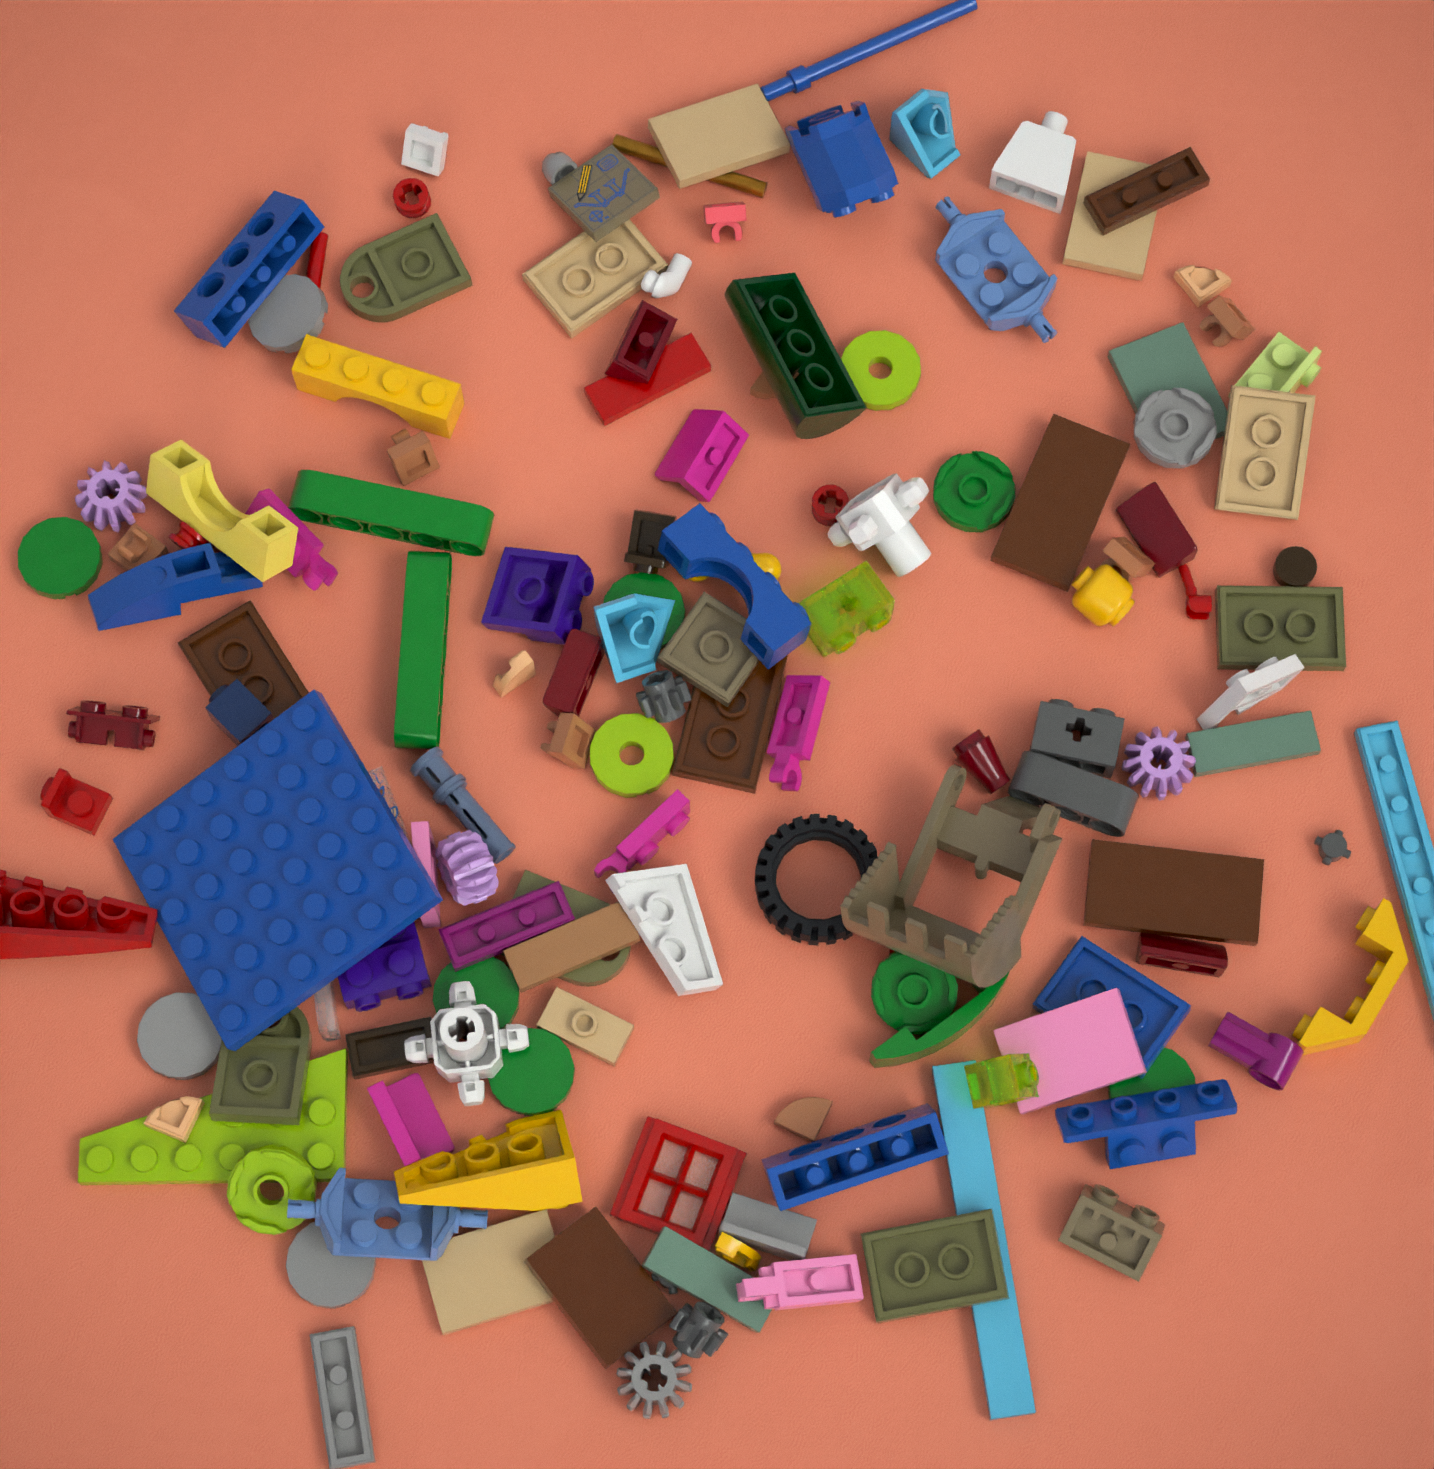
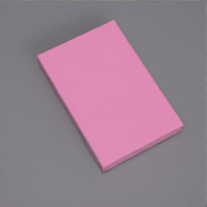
[993,988,1147,1114]

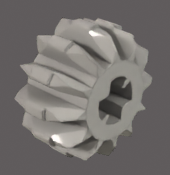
[616,1341,692,1419]

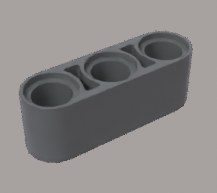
[1008,751,1139,837]

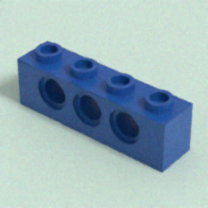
[174,191,324,348]
[761,1103,949,1211]

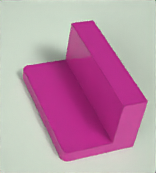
[655,409,749,502]
[367,1073,455,1166]

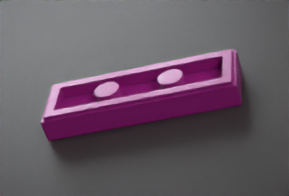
[438,881,575,972]

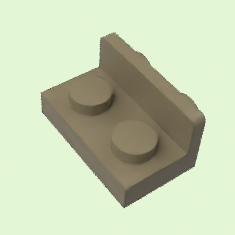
[1058,1184,1165,1282]

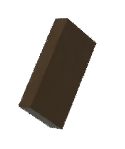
[345,1017,434,1080]

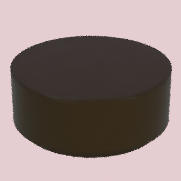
[1273,546,1317,587]

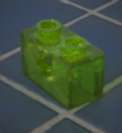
[799,560,895,657]

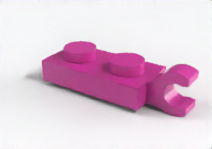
[245,488,338,591]
[767,675,830,791]
[594,789,690,893]

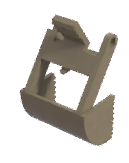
[840,764,1062,988]

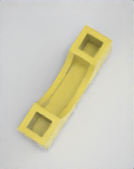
[146,440,298,582]

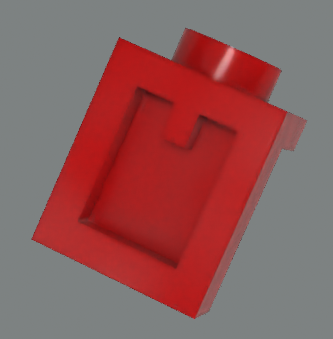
[40,768,113,836]

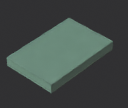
[1107,322,1227,439]

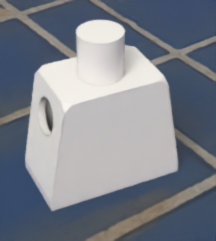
[989,111,1076,214]

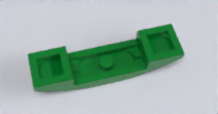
[869,971,1010,1068]

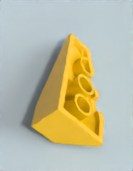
[394,1110,583,1211]

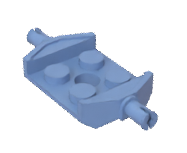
[935,196,1058,343]
[287,1168,488,1261]

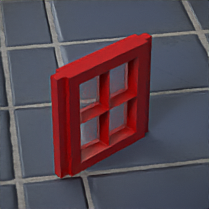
[610,1116,747,1252]

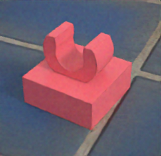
[703,201,747,243]

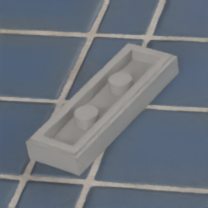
[310,1326,376,1469]

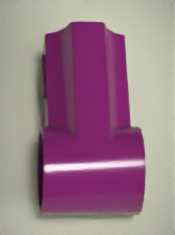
[1208,1012,1304,1091]

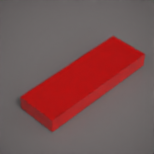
[584,333,711,426]

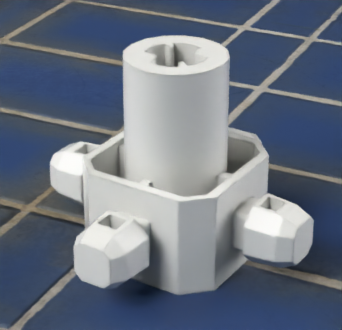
[827,473,932,577]
[404,981,529,1106]

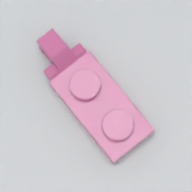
[736,1254,864,1310]

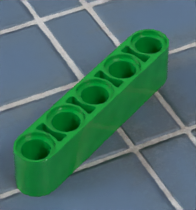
[288,470,495,556]
[394,551,452,749]

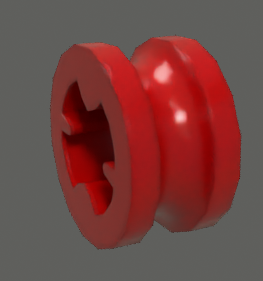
[393,178,431,218]
[812,484,849,526]
[168,521,209,549]

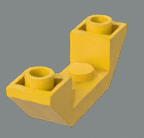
[1291,898,1409,1056]

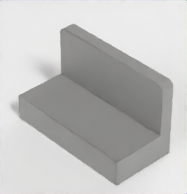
[719,1193,817,1261]

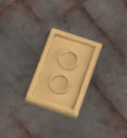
[648,83,790,189]
[1062,151,1157,281]
[522,219,668,339]
[1214,385,1316,520]
[422,1209,555,1336]

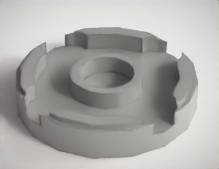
[248,274,328,353]
[1133,388,1217,469]
[137,992,222,1080]
[286,1222,376,1309]

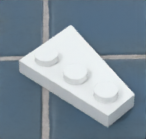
[605,864,723,996]

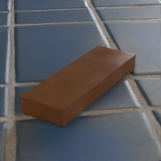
[1083,147,1210,235]

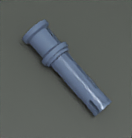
[410,747,516,864]

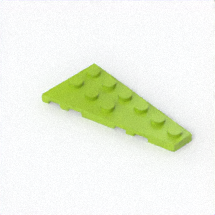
[78,1048,348,1185]

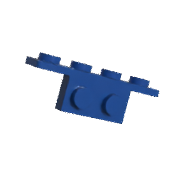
[1055,1079,1237,1169]

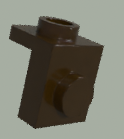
[624,509,677,574]

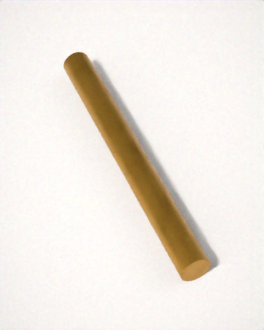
[612,134,768,198]

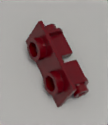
[66,700,160,751]

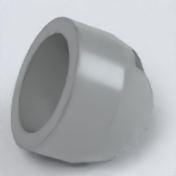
[542,152,578,185]

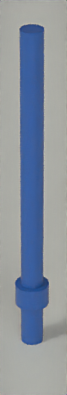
[760,0,978,101]

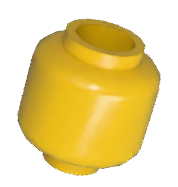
[1071,564,1135,626]

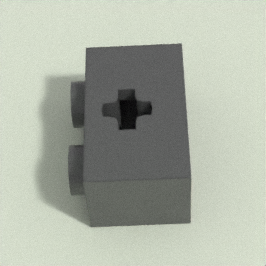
[1029,699,1125,779]

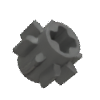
[636,670,692,723]
[669,1301,728,1358]

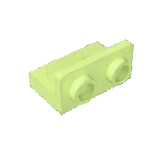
[1228,332,1322,397]

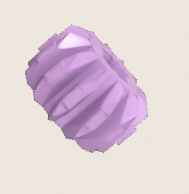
[75,460,148,533]
[1122,726,1196,801]
[435,830,499,906]

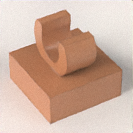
[1199,295,1255,347]
[387,429,440,486]
[108,523,169,571]
[1100,537,1155,583]
[540,712,596,769]

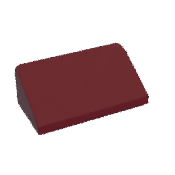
[604,300,678,384]
[1116,482,1198,578]
[543,629,605,717]
[1135,933,1228,978]

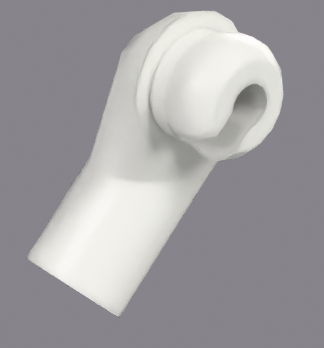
[641,253,692,299]

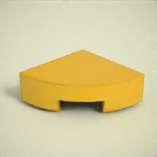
[715,1232,762,1272]

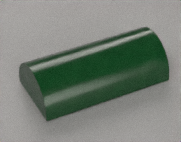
[724,273,866,439]

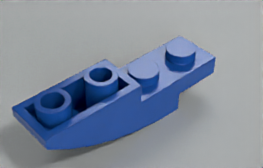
[88,543,263,631]

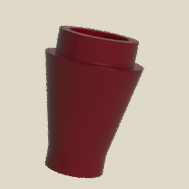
[952,729,1011,795]

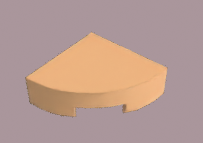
[1173,265,1232,307]
[493,650,536,698]
[144,1096,205,1143]

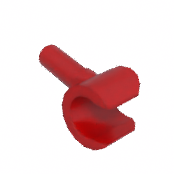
[1178,564,1212,620]

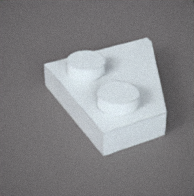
[1196,654,1305,730]

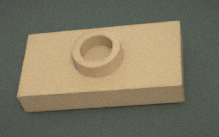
[536,987,634,1066]

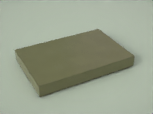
[1215,585,1346,671]
[861,1209,1010,1324]

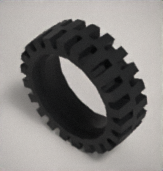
[755,814,878,946]

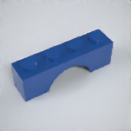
[658,503,812,669]

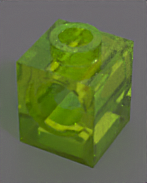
[964,1053,1039,1109]

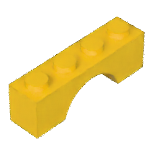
[291,334,465,439]

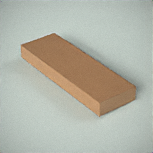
[503,901,641,993]

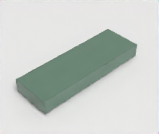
[1185,710,1321,777]
[641,1226,772,1333]

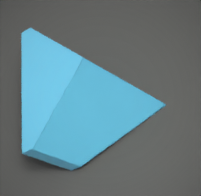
[889,89,961,179]
[594,593,675,683]

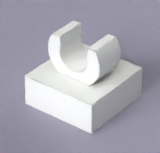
[401,123,449,177]

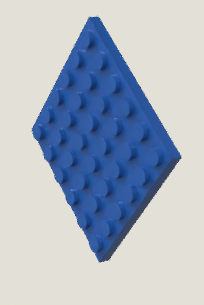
[113,689,443,1051]

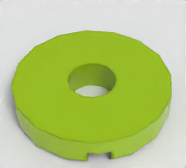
[841,330,921,411]
[590,713,674,798]
[227,1145,317,1235]

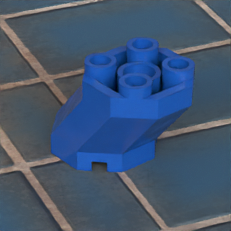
[784,101,899,218]

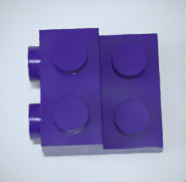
[481,547,594,645]
[338,921,432,1012]

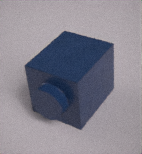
[205,679,274,746]

